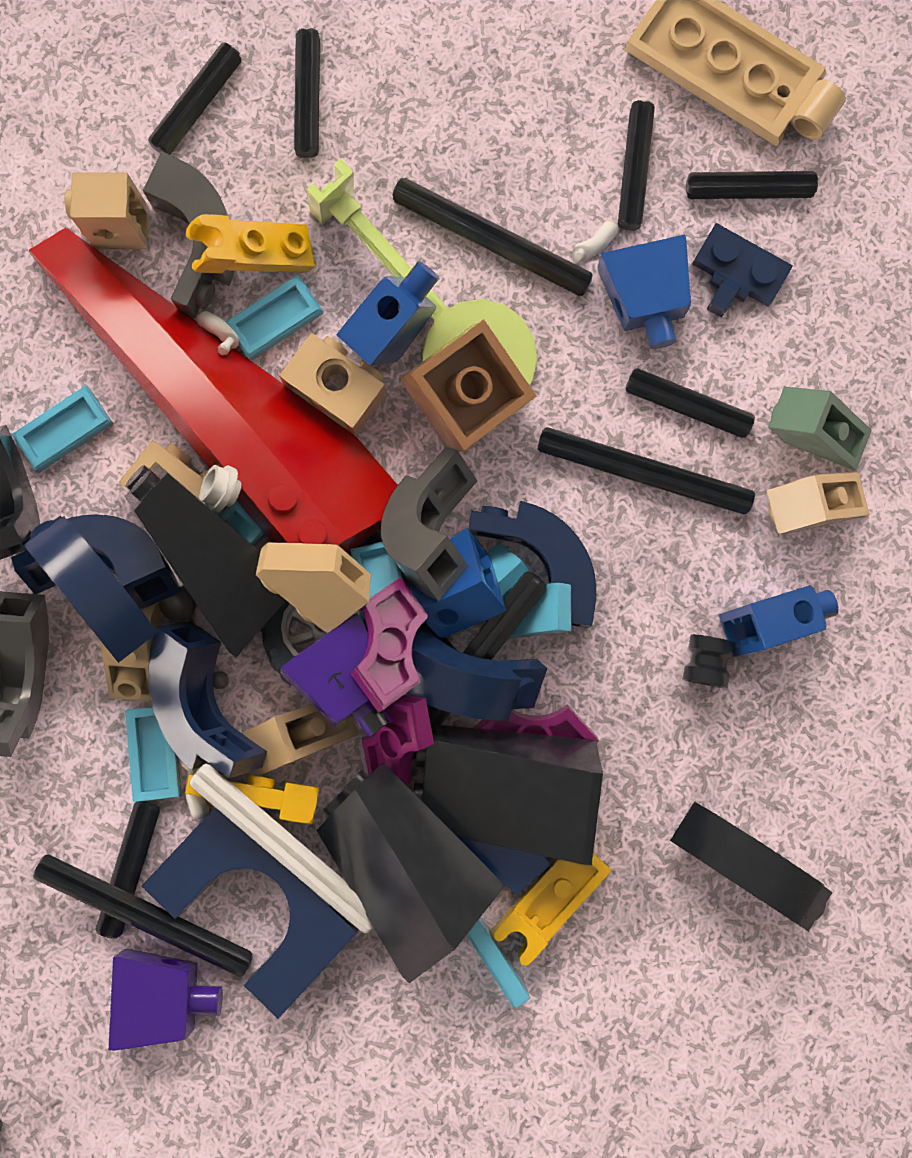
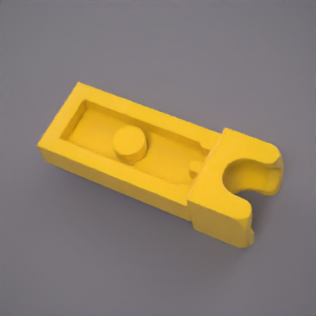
[186,214,315,273]
[185,774,319,824]
[490,853,612,966]

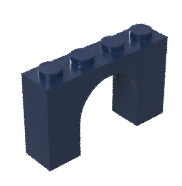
[141,807,359,1019]

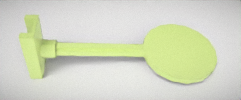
[307,158,537,385]

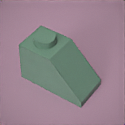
[768,386,872,470]

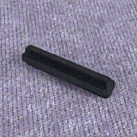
[294,28,320,158]
[148,42,242,155]
[617,100,655,231]
[686,171,818,199]
[626,368,755,438]
[95,801,160,939]

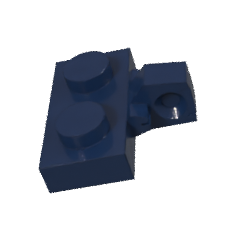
[692,223,793,318]

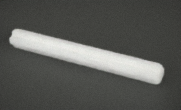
[190,764,373,933]

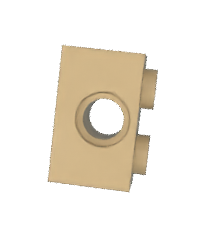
[279,332,387,436]

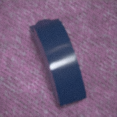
[468,501,597,628]
[11,514,181,610]
[22,515,158,663]
[149,621,267,778]
[406,625,547,721]

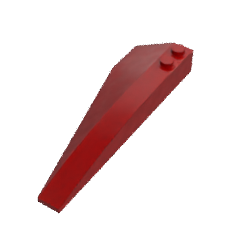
[29,227,398,554]

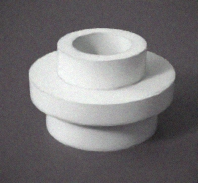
[199,465,241,512]

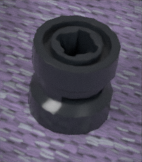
[682,634,736,689]

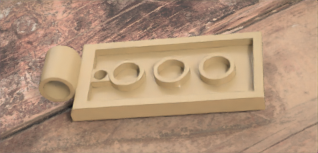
[625,0,846,147]

